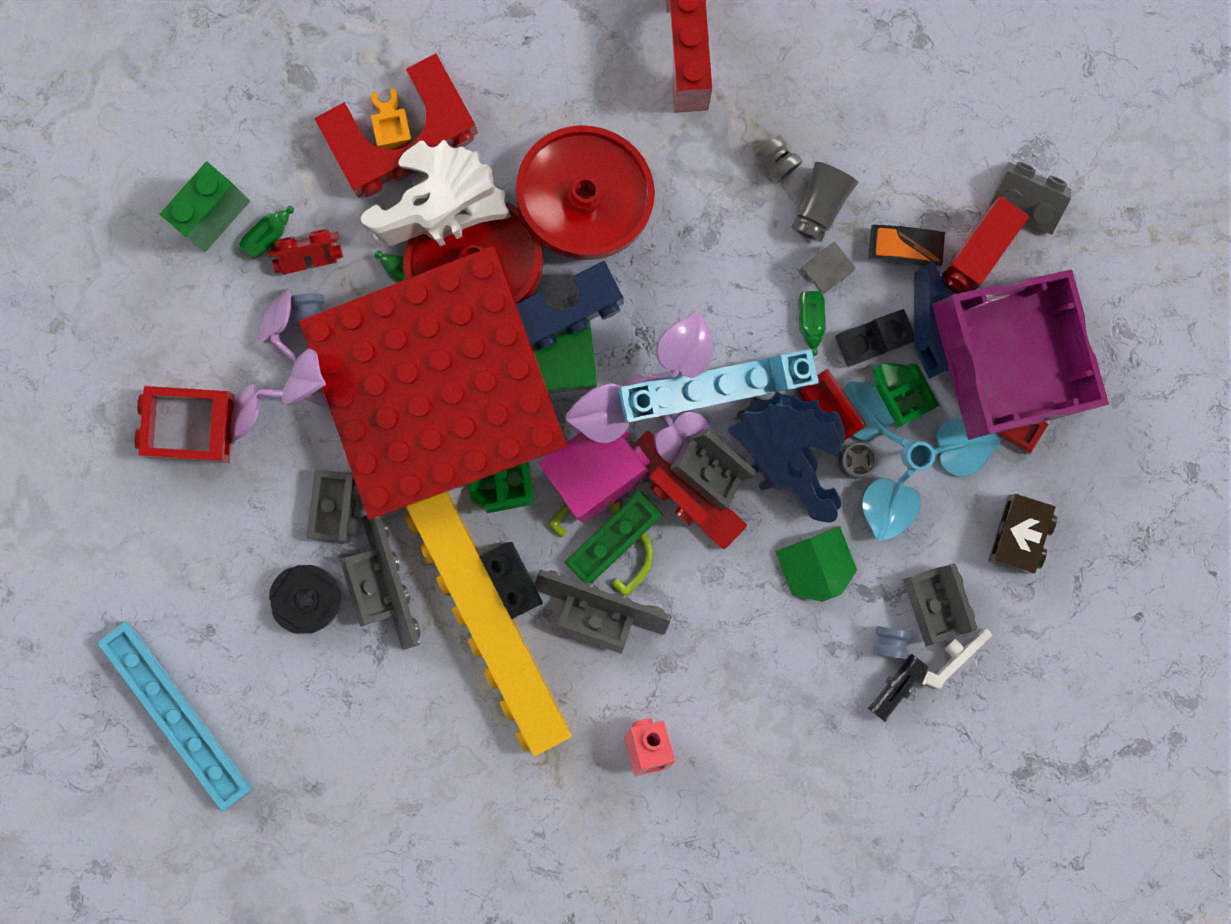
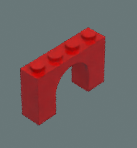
[666,0,712,113]
[314,53,478,198]

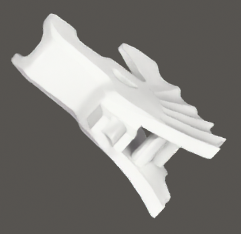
[361,140,511,246]

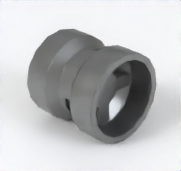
[754,135,803,184]
[838,442,878,479]

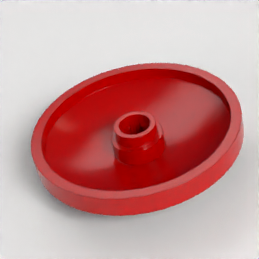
[515,125,655,260]
[404,202,544,304]

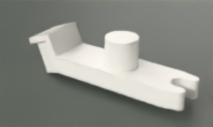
[919,628,993,690]

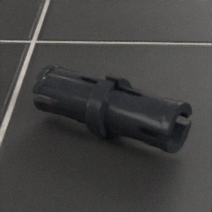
[868,654,929,722]

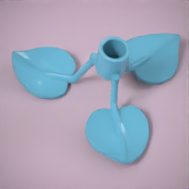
[843,381,1001,541]

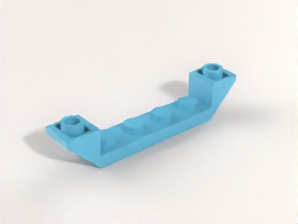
[618,349,819,423]

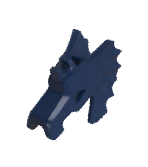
[728,392,845,523]

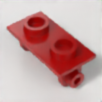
[268,229,343,275]

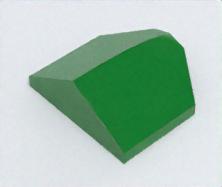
[873,363,940,428]
[469,462,534,513]
[775,526,857,602]

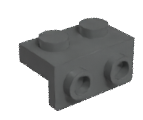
[989,162,1071,235]
[670,430,756,511]
[307,469,361,544]
[903,563,977,646]

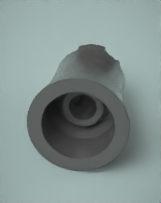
[791,162,859,243]

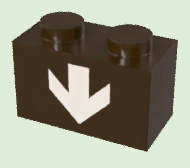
[988,494,1057,574]

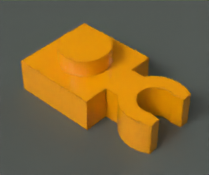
[371,88,412,150]

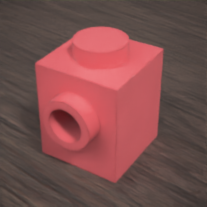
[624,718,675,777]

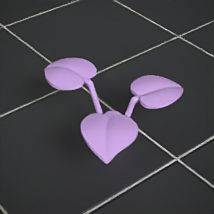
[230,288,327,444]
[565,311,713,465]

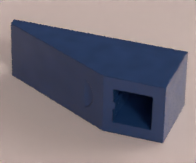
[914,262,950,379]

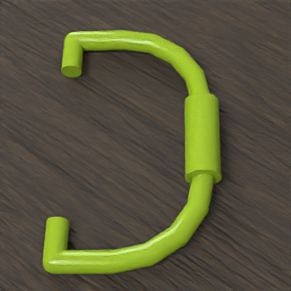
[548,502,654,596]

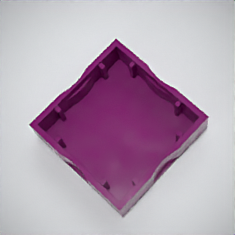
[932,270,1109,440]

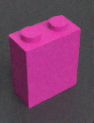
[538,430,651,524]

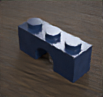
[517,260,624,351]

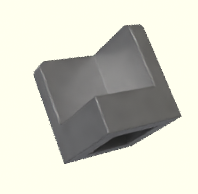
[799,241,856,294]

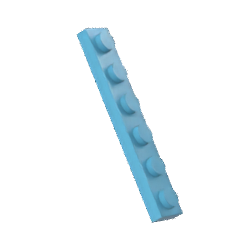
[97,621,253,812]

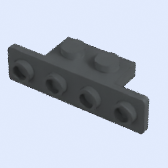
[340,515,420,650]
[534,569,672,654]

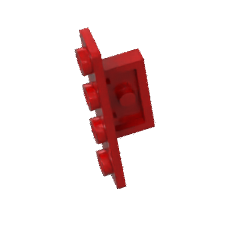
[631,431,747,549]

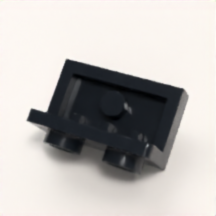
[480,542,543,620]

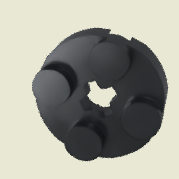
[269,565,341,634]

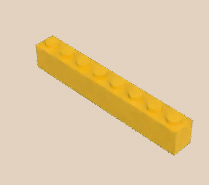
[404,492,572,757]

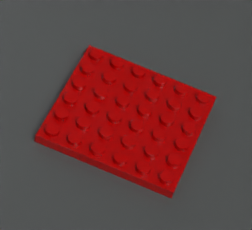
[299,246,568,520]

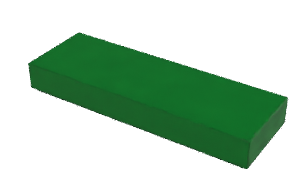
[564,490,664,584]

